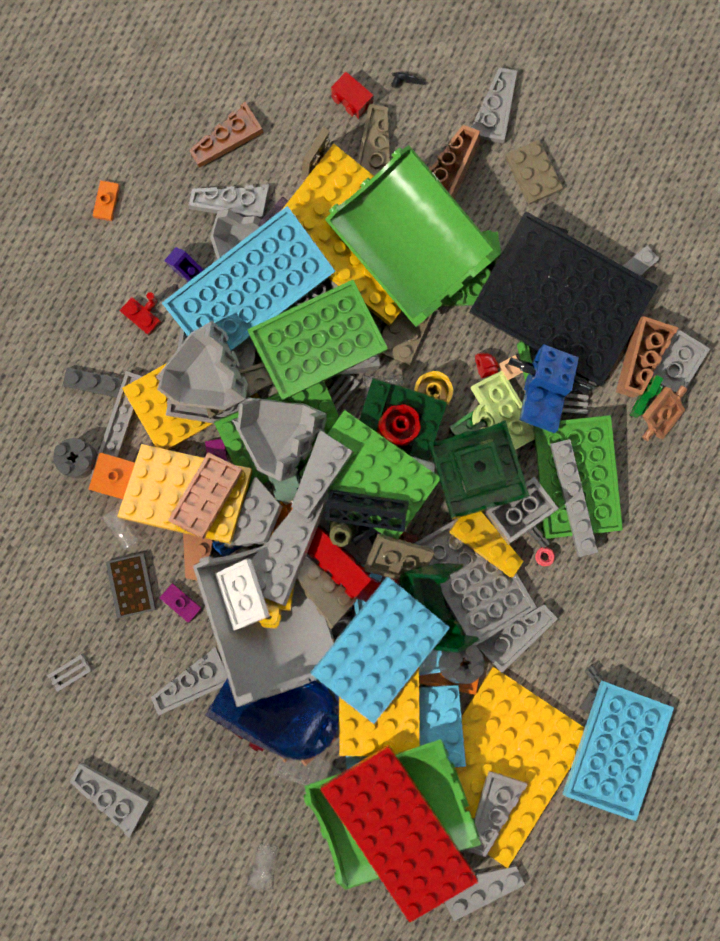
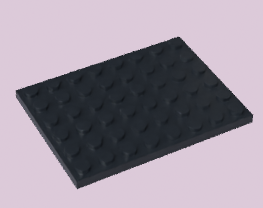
[469,211,658,386]

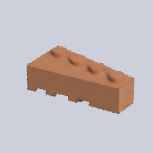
[429,125,480,199]
[616,316,678,398]
[183,533,215,580]

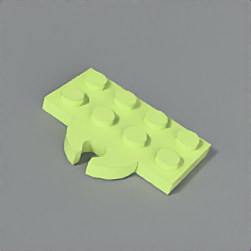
[471,371,534,450]

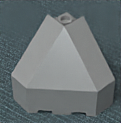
[210,209,266,260]
[156,321,248,410]
[232,397,327,481]

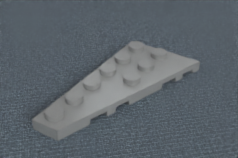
[251,492,329,606]

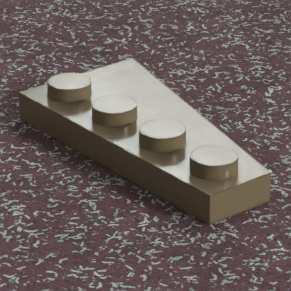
[357,104,390,176]
[206,363,273,419]
[296,556,357,629]

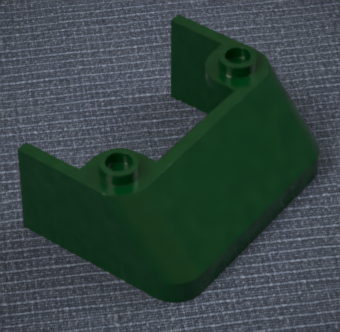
[399,563,479,653]

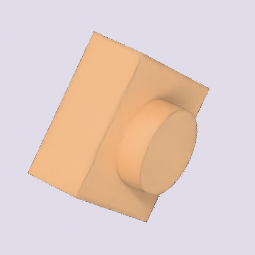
[499,355,523,380]

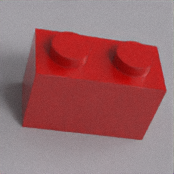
[331,72,373,119]

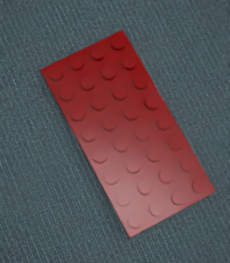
[320,744,478,923]

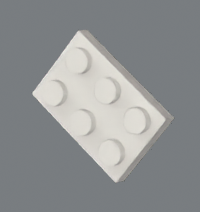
[215,559,270,631]

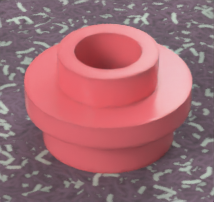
[535,547,555,566]

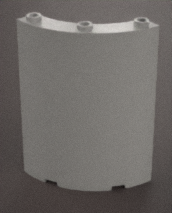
[193,546,335,707]

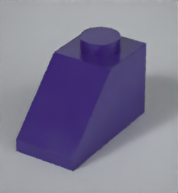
[164,247,204,282]

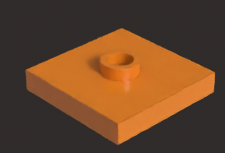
[88,453,135,499]

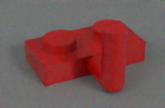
[119,292,161,336]

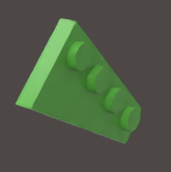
[441,268,490,306]

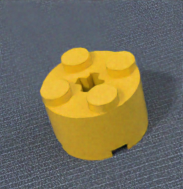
[414,371,453,406]

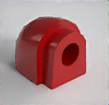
[475,353,499,379]

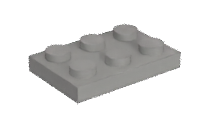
[652,329,710,394]

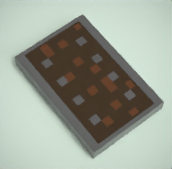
[106,553,157,619]

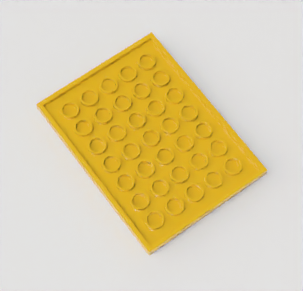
[282,144,401,326]
[455,666,585,868]

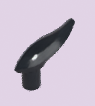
[391,72,426,89]

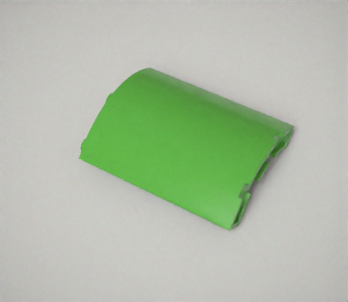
[325,145,500,327]
[304,739,482,890]

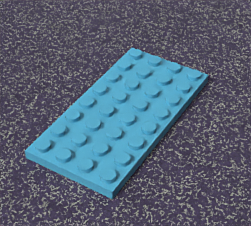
[162,206,335,351]

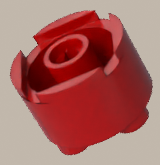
[377,404,420,448]

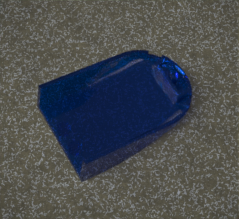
[205,677,338,761]

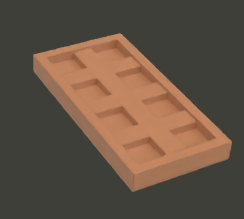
[168,452,243,540]

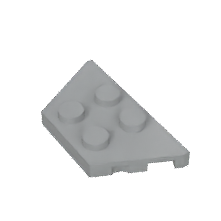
[224,477,283,549]

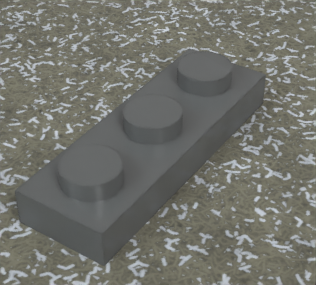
[62,367,123,398]

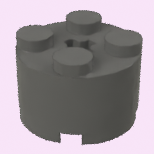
[53,438,98,479]
[439,645,484,684]

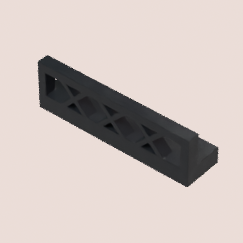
[325,489,409,532]

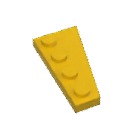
[449,511,523,578]

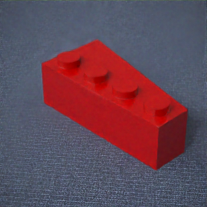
[307,527,381,602]

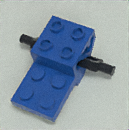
[508,344,590,433]

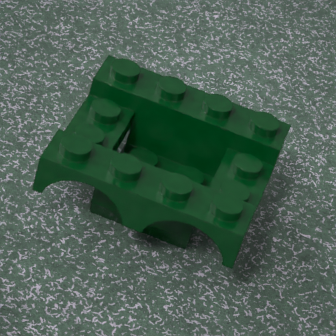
[359,377,447,461]
[429,420,529,520]

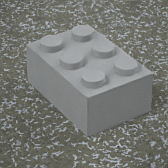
[485,477,558,545]

